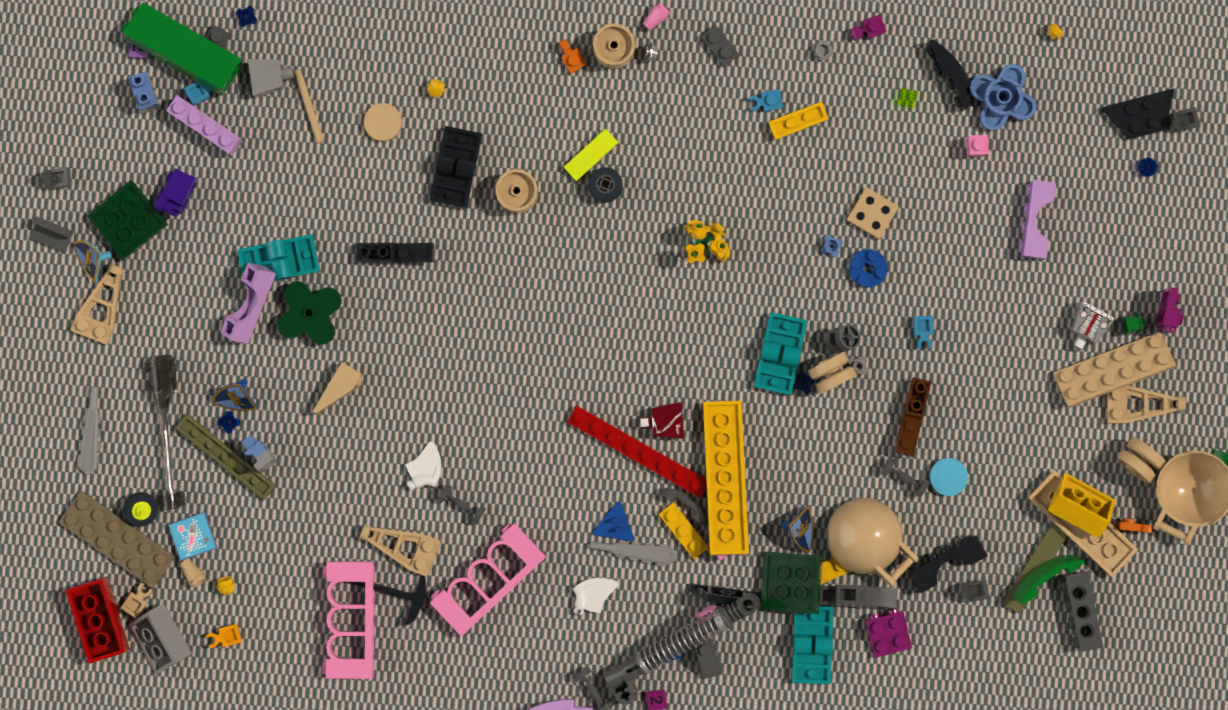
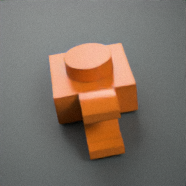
[559,39,587,74]

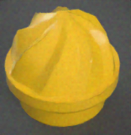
[427,79,446,98]
[216,576,235,595]

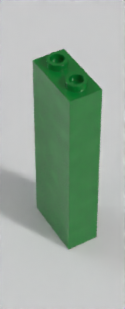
[122,2,242,96]

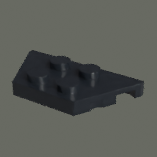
[1101,89,1174,140]
[689,583,762,607]

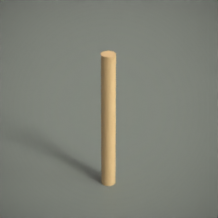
[293,69,324,144]

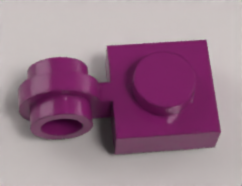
[849,14,887,41]

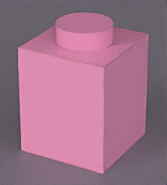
[966,135,989,157]

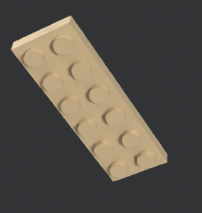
[1053,332,1176,409]
[1028,470,1138,578]

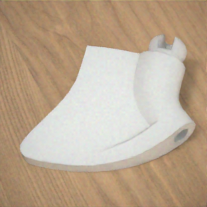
[405,442,441,490]
[572,578,618,616]

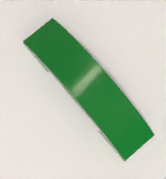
[1013,554,1085,605]

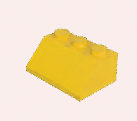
[1048,472,1116,538]

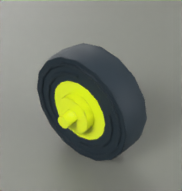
[123,492,158,527]

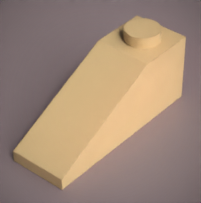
[313,362,364,414]

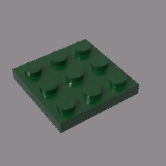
[87,180,169,260]
[761,552,823,614]

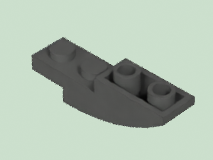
[819,585,897,609]

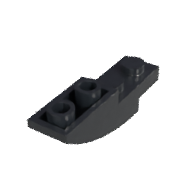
[926,39,972,111]
[356,243,434,263]

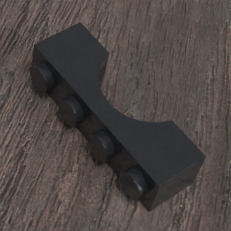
[908,534,988,594]

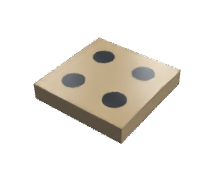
[847,187,899,239]

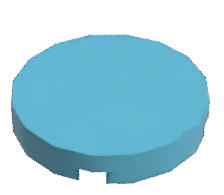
[929,458,968,496]

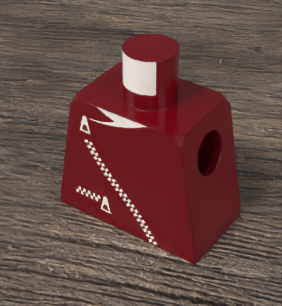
[640,402,684,439]

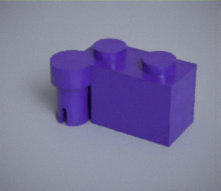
[154,168,198,218]

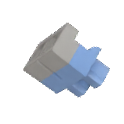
[128,71,161,114]
[241,435,278,473]

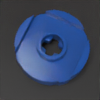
[849,249,888,288]

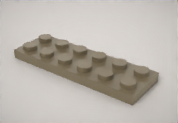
[59,491,176,588]

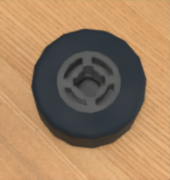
[588,167,623,203]

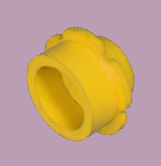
[1047,23,1064,40]

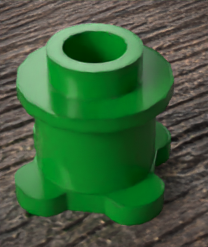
[1123,313,1146,335]

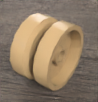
[593,23,635,69]
[496,169,538,214]
[808,351,857,394]
[1116,437,1167,484]

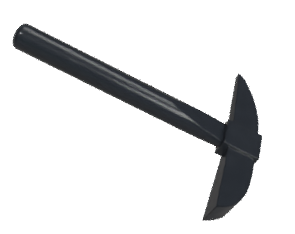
[348,575,426,626]

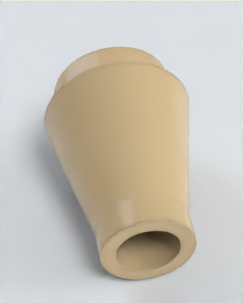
[180,558,206,588]

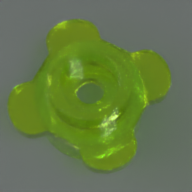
[897,87,918,109]

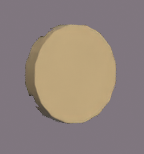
[364,103,402,142]

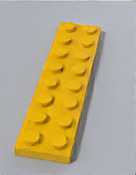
[703,401,749,556]

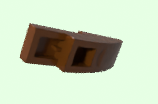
[894,377,931,458]

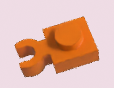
[1116,518,1153,533]

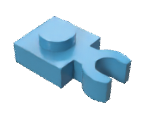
[184,82,216,106]
[748,89,783,112]
[913,315,934,349]

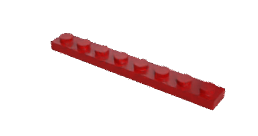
[567,406,707,498]

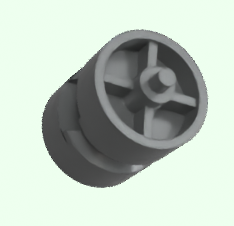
[825,324,861,354]

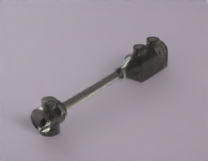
[144,355,186,510]

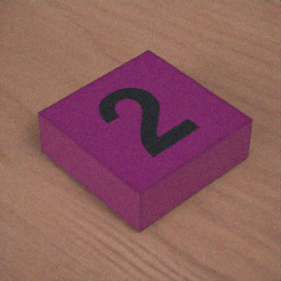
[646,689,667,710]

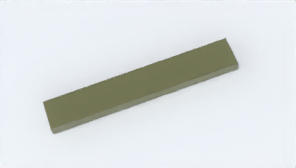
[175,413,277,500]
[1002,522,1067,613]

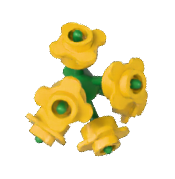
[684,220,731,263]

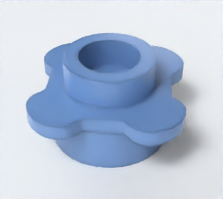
[821,235,843,257]

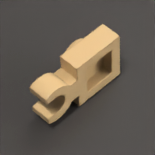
[121,583,153,619]

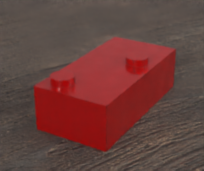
[65,576,130,664]

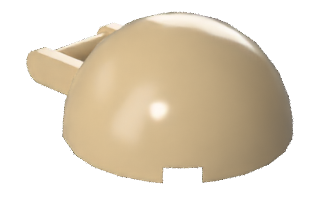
[1153,450,1228,545]
[827,498,919,587]

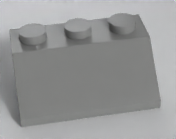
[128,604,192,675]

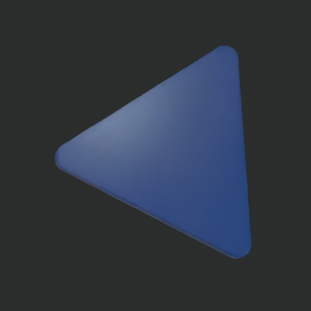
[593,501,635,541]

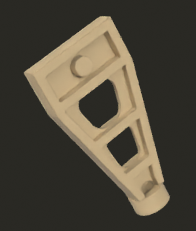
[71,264,124,345]
[1107,385,1186,423]
[359,524,441,577]

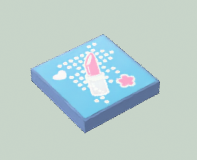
[168,512,218,561]

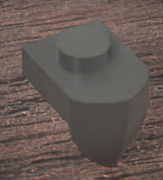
[1171,107,1201,132]
[40,167,71,190]
[960,579,990,602]

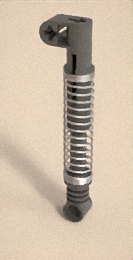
[604,593,760,705]

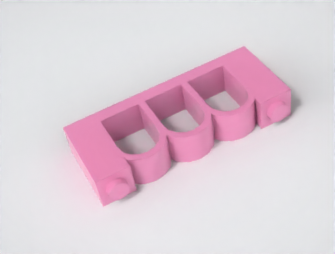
[430,523,546,637]
[323,561,375,679]

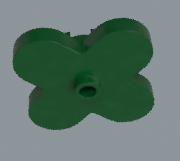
[278,281,342,345]

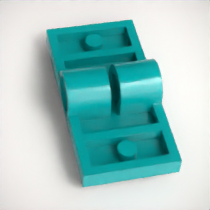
[237,234,321,287]
[753,312,808,395]
[792,606,833,684]

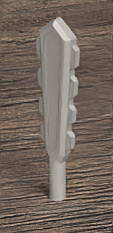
[77,387,101,475]
[590,541,678,567]

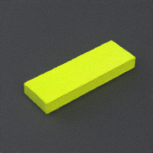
[564,129,619,182]

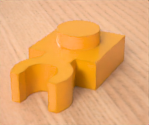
[206,623,242,648]

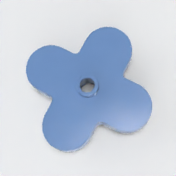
[969,64,1036,131]

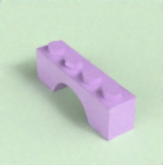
[166,95,243,156]
[1019,180,1056,260]
[220,263,276,343]

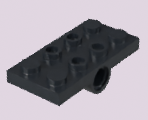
[429,126,483,209]

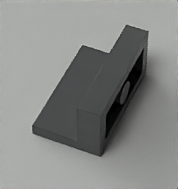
[29,216,74,253]

